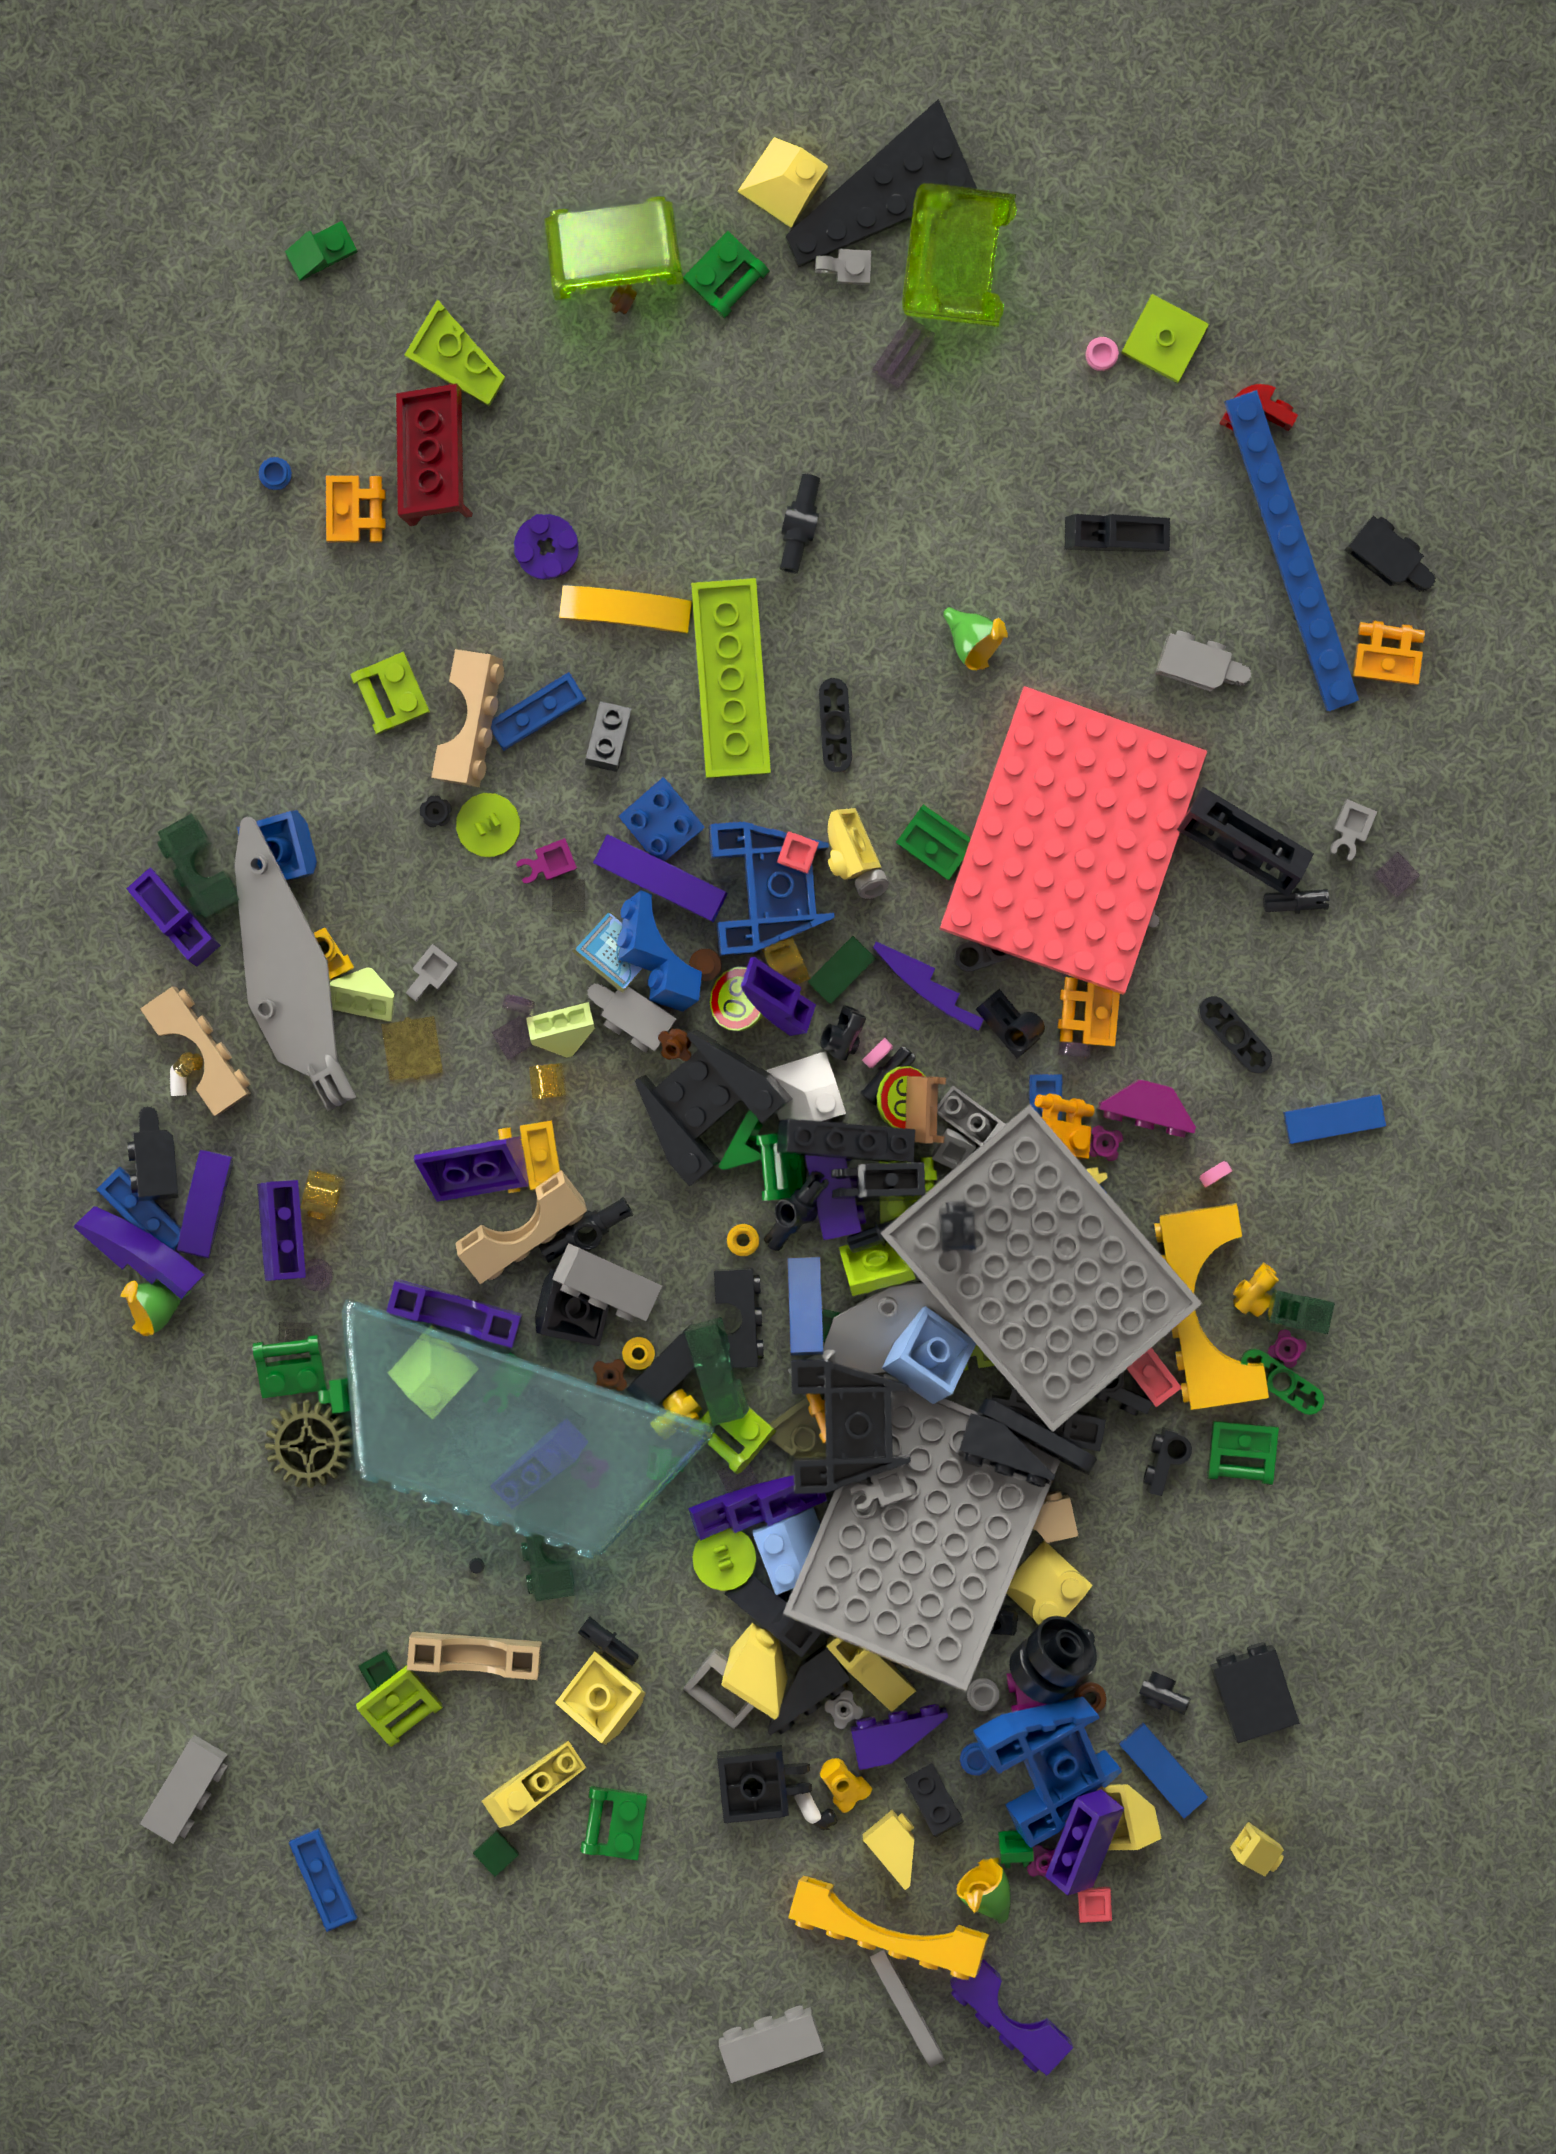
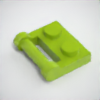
[350,651,430,735]
[690,1388,777,1474]
[356,1665,443,1747]

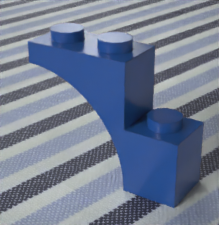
[617,890,702,1012]

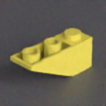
[826,1635,916,1712]
[482,1741,586,1828]

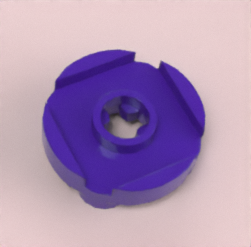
[514,514,579,580]

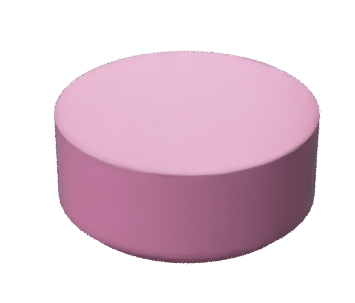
[1085,337,1119,371]
[862,1038,893,1068]
[1199,1161,1233,1188]

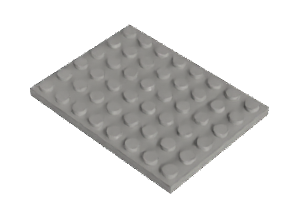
[880,1104,1202,1432]
[783,1374,1060,1692]

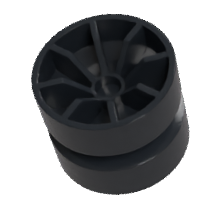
[1009,1616,1097,1704]

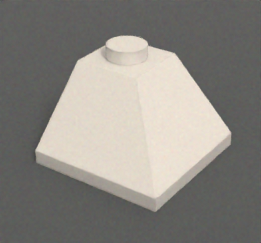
[765,1051,846,1121]

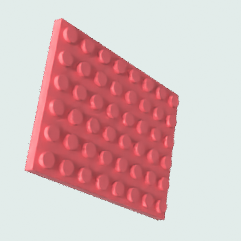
[939,686,1207,995]

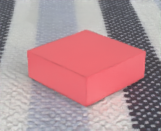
[777,831,819,874]
[1078,1887,1112,1923]

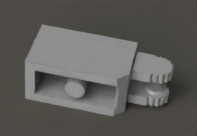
[1155,631,1252,691]
[587,983,677,1053]

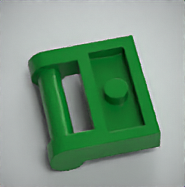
[683,231,770,319]
[756,1133,806,1201]
[253,1335,327,1398]
[1207,1421,1279,1485]
[580,1786,647,1860]

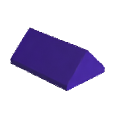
[414,1136,529,1202]

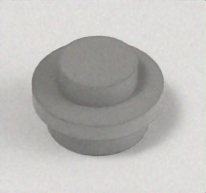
[967,1678,999,1711]

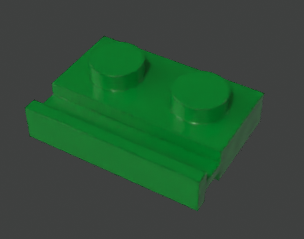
[896,804,971,881]

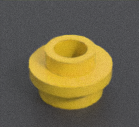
[727,1224,759,1256]
[622,1337,655,1370]

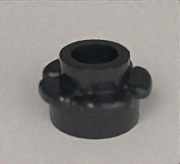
[420,795,452,828]

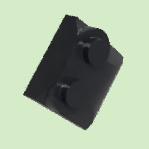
[535,1269,610,1347]

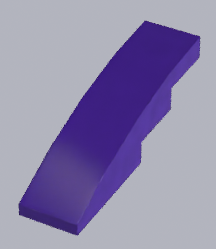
[593,834,728,922]
[873,942,984,1031]
[74,1206,204,1299]
[688,1475,827,1540]

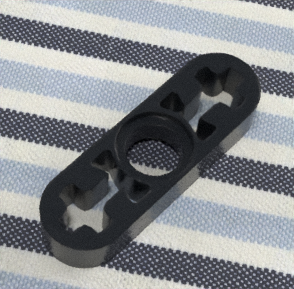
[819,678,852,773]
[1198,996,1272,1073]

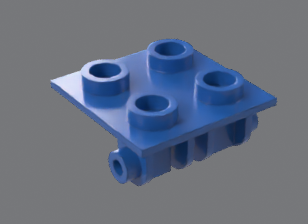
[618,777,705,862]

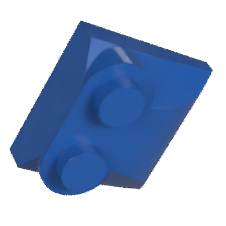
[237,810,317,881]

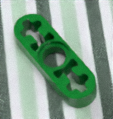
[1240,1349,1324,1415]

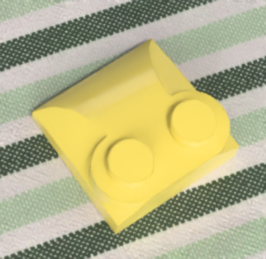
[828,808,881,880]
[1006,1540,1092,1625]
[555,1651,645,1745]

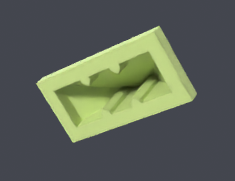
[330,968,394,1022]
[526,1002,595,1058]

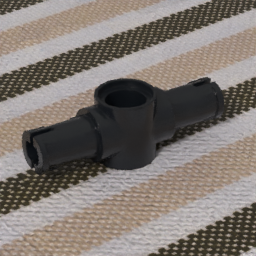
[780,474,820,574]
[764,1171,829,1251]
[539,1197,633,1263]

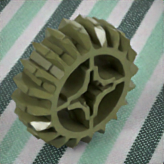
[265,1400,354,1488]

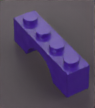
[386,1279,523,1348]
[950,1958,1073,2076]

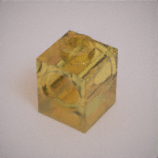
[762,936,811,984]
[529,1063,567,1099]
[300,1169,344,1220]

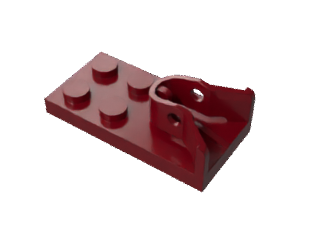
[396,383,473,526]

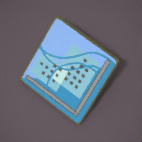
[572,911,644,993]

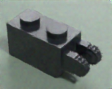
[1345,516,1436,592]
[127,1106,178,1201]
[831,1162,925,1202]
[939,1201,976,1253]

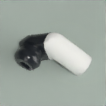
[794,1793,838,1831]

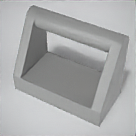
[683,1648,754,1729]

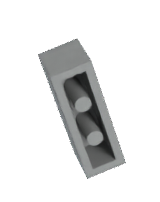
[552,1243,662,1322]
[140,1735,228,1844]
[719,2006,824,2083]

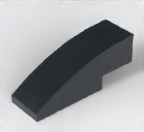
[1064,514,1170,552]

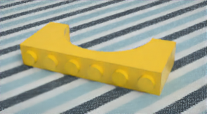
[1154,1203,1269,1410]

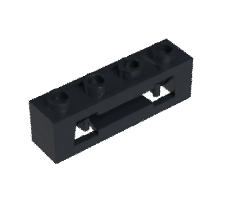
[1177,787,1314,897]
[777,1119,916,1163]

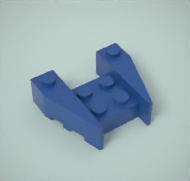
[708,822,834,956]
[973,1696,1122,1848]

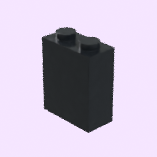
[1210,1642,1300,1744]

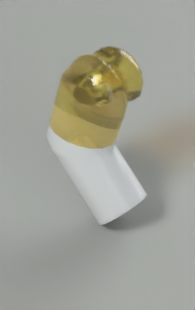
[170,1052,203,1096]

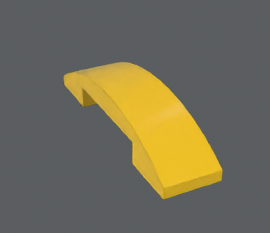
[559,586,692,634]

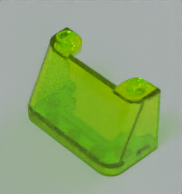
[902,183,1017,327]
[544,196,683,300]

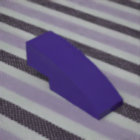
[126,867,221,967]
[741,957,816,1036]
[177,1150,233,1258]

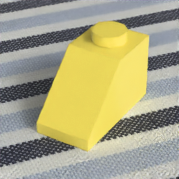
[863,1810,914,1890]
[1230,1822,1284,1876]

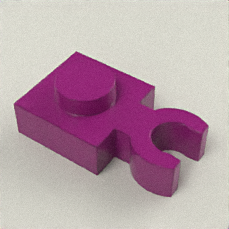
[516,838,577,884]

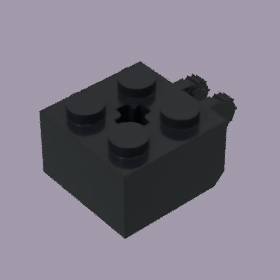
[717,1745,813,1824]

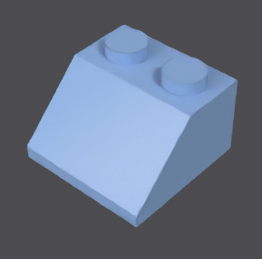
[882,1306,976,1404]
[753,1507,820,1595]

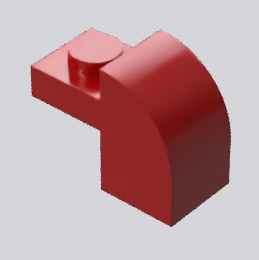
[1219,384,1298,431]

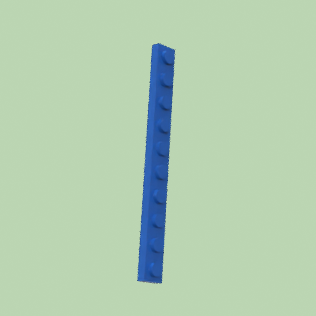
[1224,390,1359,711]

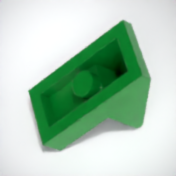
[285,221,358,281]
[718,1110,763,1170]

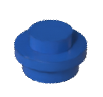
[259,457,292,490]
[960,1742,991,1775]

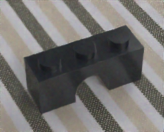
[714,1268,764,1369]

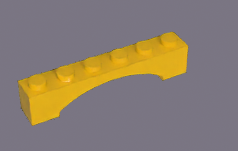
[788,1875,990,1980]

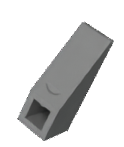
[937,1085,1006,1146]

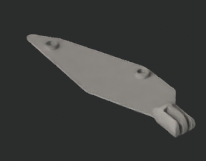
[234,817,356,1111]
[788,1282,977,1397]

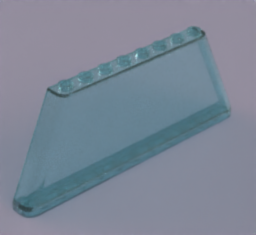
[342,1299,716,1559]

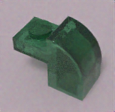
[1266,1289,1335,1334]

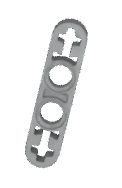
[870,1949,945,2068]

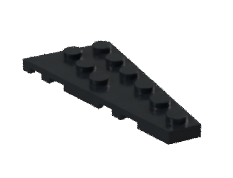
[785,99,977,267]

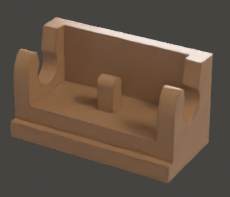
[905,1076,946,1143]

